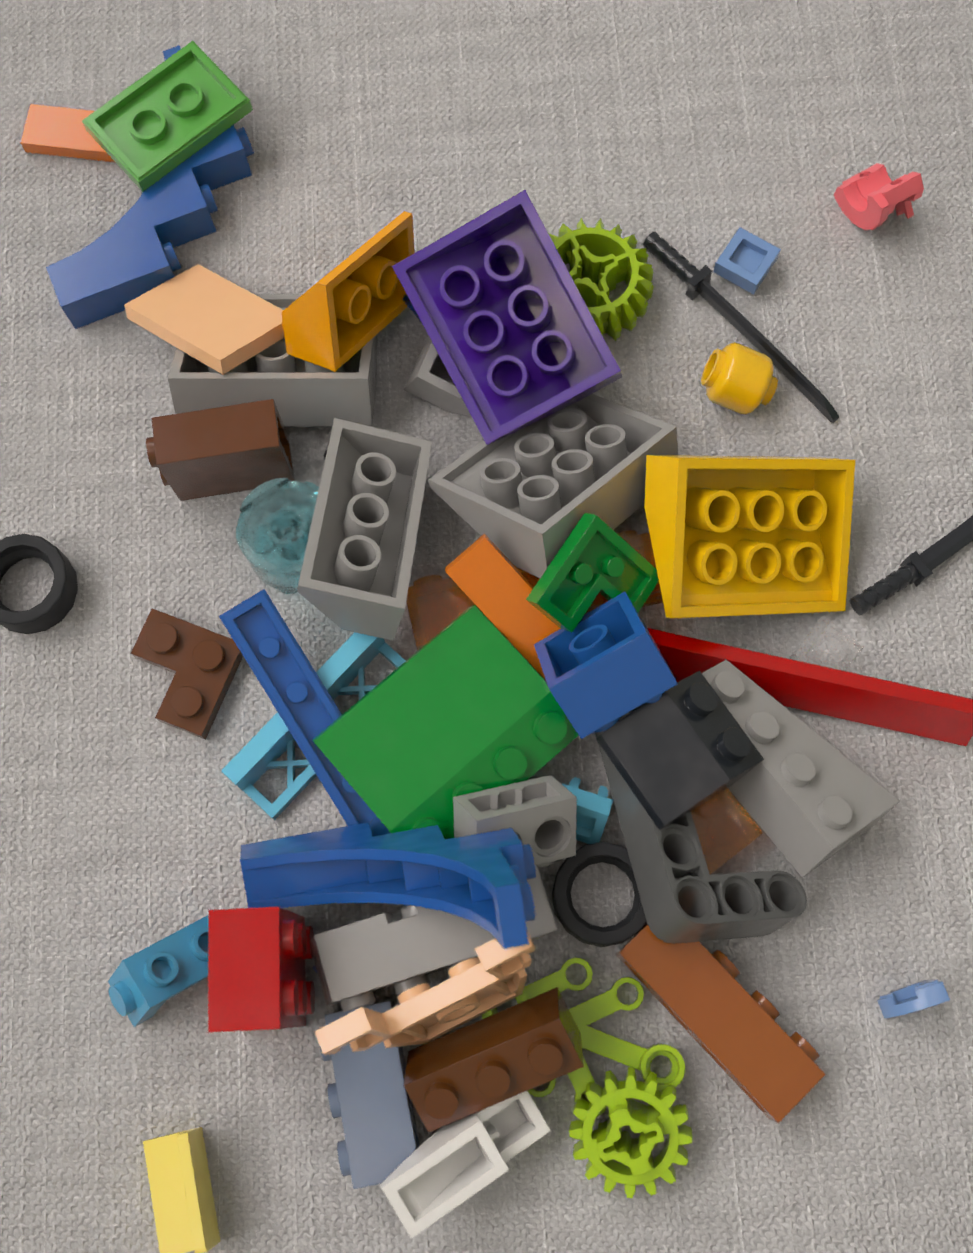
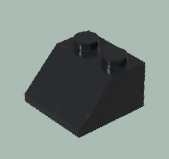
[596,671,764,830]

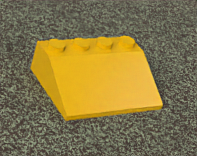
[644,455,856,618]

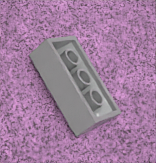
[297,418,433,640]

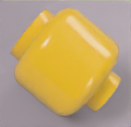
[701,342,778,415]

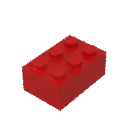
[208,907,315,1033]

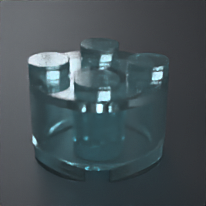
[236,478,319,594]

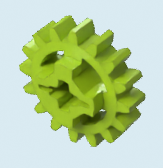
[569,1067,692,1198]

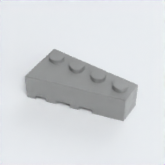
[702,660,900,878]
[309,864,557,1012]

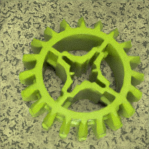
[548,218,654,341]

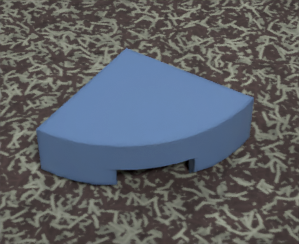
[877,979,950,1018]

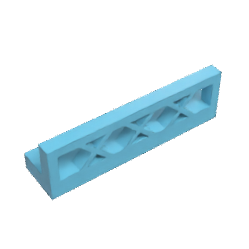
[221,632,406,820]

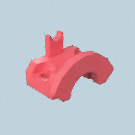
[834,163,924,230]

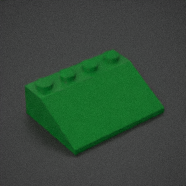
[312,605,579,840]

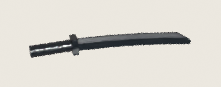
[643,231,840,423]
[850,515,973,615]

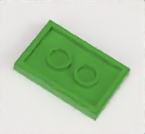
[82,41,253,192]

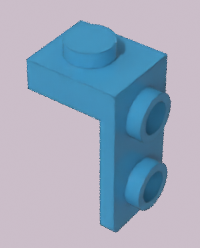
[108,915,208,1027]

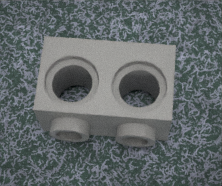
[453,775,577,867]

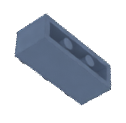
[319,1001,420,1190]

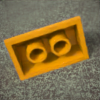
[281,211,415,372]

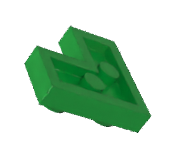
[526,512,659,633]

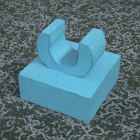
[562,777,613,844]

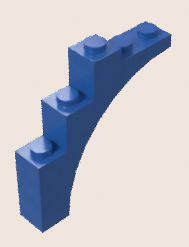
[46,45,254,329]
[240,822,536,949]

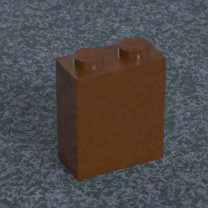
[146,399,295,501]

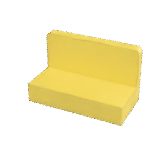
[143,1127,221,1253]

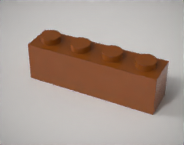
[615,923,826,1123]

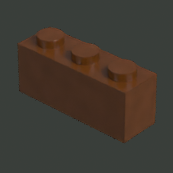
[403,987,584,1133]

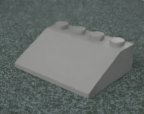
[168,294,378,428]
[429,394,678,578]

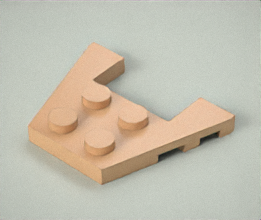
[315,930,535,1055]

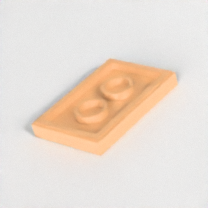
[124,264,285,375]

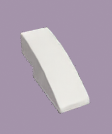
[380,1091,551,1239]

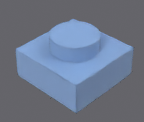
[713,227,781,295]

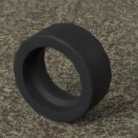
[0,534,78,634]
[552,842,647,947]

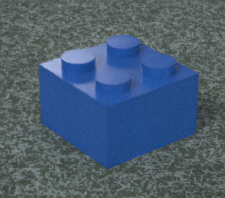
[534,592,678,739]

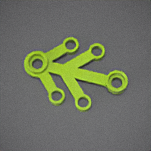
[482,958,685,1117]

